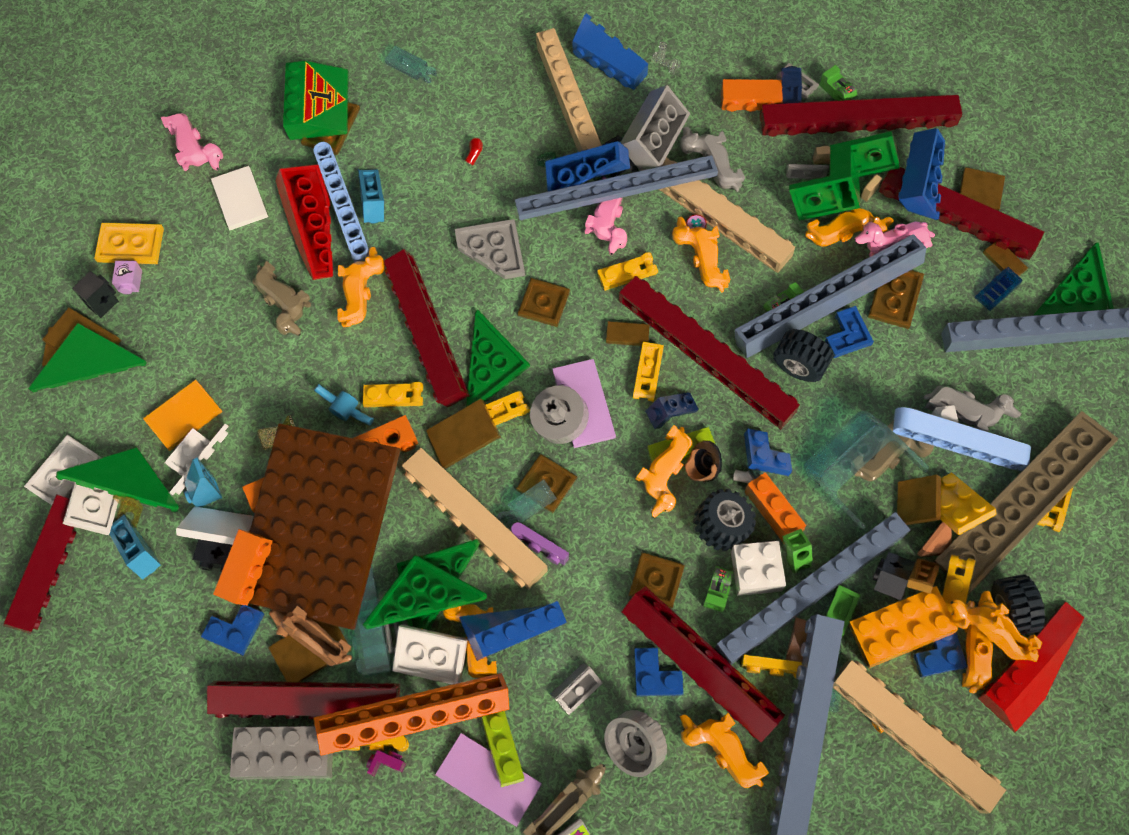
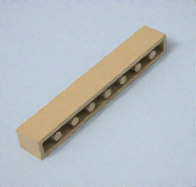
[536,28,602,152]
[659,157,795,273]
[402,448,548,590]
[833,660,1006,813]

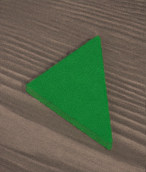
[1033,242,1114,316]
[466,309,530,407]
[28,323,147,393]
[56,447,179,512]
[397,539,480,630]
[363,555,487,629]

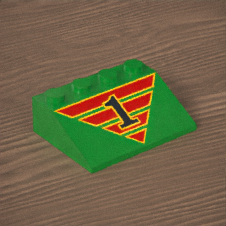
[283,61,349,140]

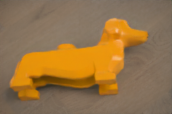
[805,208,894,247]
[672,217,730,293]
[337,247,385,327]
[635,425,692,518]
[962,591,997,693]
[950,600,1042,662]
[443,604,497,678]
[680,713,769,788]

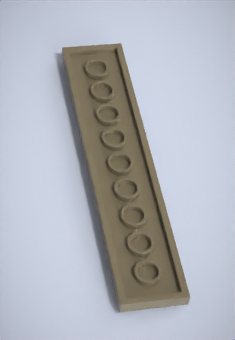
[934,411,1118,594]

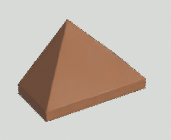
[917,521,952,557]
[785,618,807,662]

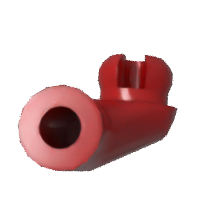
[465,138,483,165]

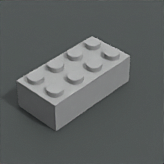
[620,85,690,171]
[230,726,333,780]

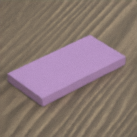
[553,359,616,448]
[435,733,542,827]

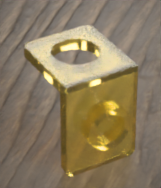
[257,415,295,450]
[113,495,143,528]

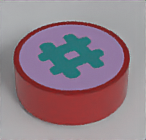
[686,215,707,229]

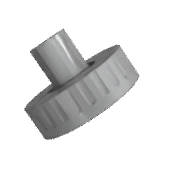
[530,385,589,444]
[604,710,667,777]

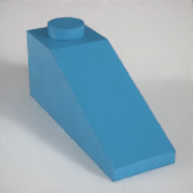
[358,170,384,223]
[184,458,222,507]
[109,515,161,580]

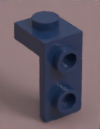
[781,66,802,104]
[645,392,699,429]

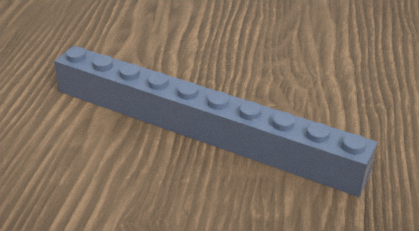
[735,234,926,358]
[941,308,1129,352]
[714,512,910,665]
[769,614,844,835]

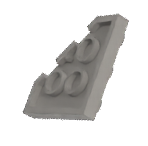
[455,219,525,279]

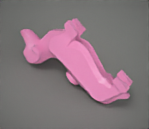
[161,113,223,171]
[585,176,627,255]
[854,221,935,257]

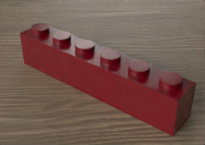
[3,495,77,634]

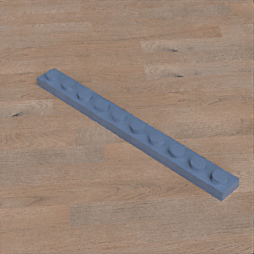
[515,155,718,220]

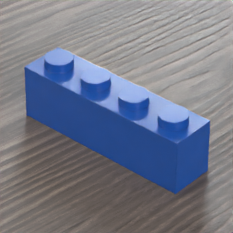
[573,13,648,90]
[899,128,945,220]
[545,141,630,192]
[459,601,567,661]

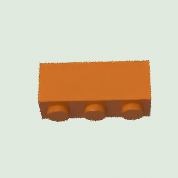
[721,79,783,112]
[745,472,807,545]
[213,529,273,606]

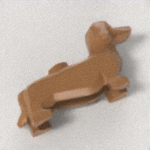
[269,606,352,666]

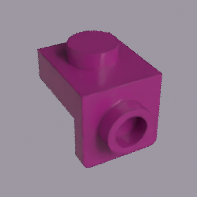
[366,750,406,777]

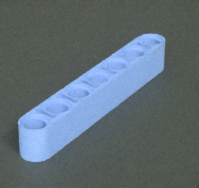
[314,142,369,262]
[893,407,1031,471]

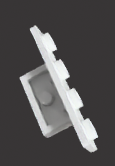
[165,424,228,496]

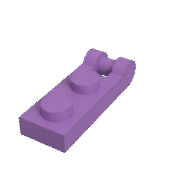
[511,523,569,565]

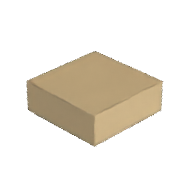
[861,174,882,202]

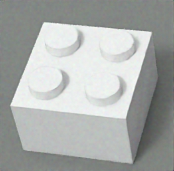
[731,541,786,596]

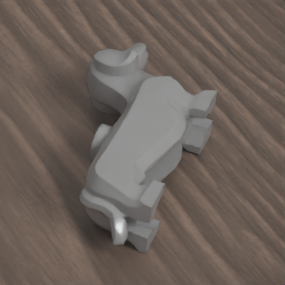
[680,127,745,192]
[924,386,1022,432]

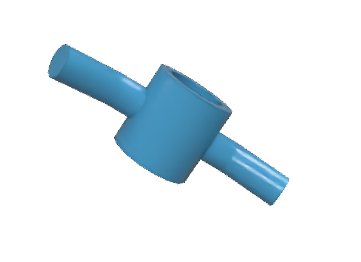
[314,384,374,426]

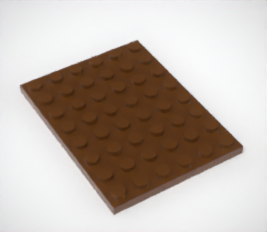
[249,423,401,630]

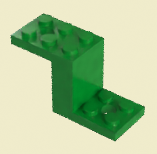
[789,131,900,221]

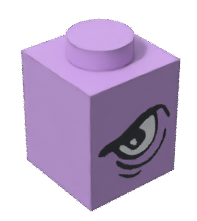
[112,261,142,294]

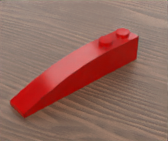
[275,164,333,280]
[978,602,1084,733]

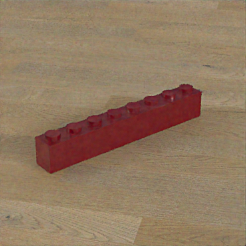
[879,167,1045,260]
[384,249,470,407]
[621,586,785,742]
[207,681,400,719]

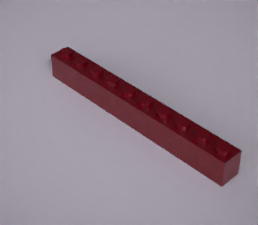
[760,95,963,137]
[619,276,800,430]

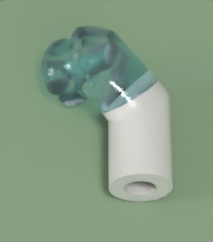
[733,469,765,483]

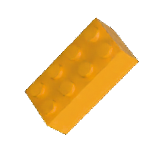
[849,586,958,668]

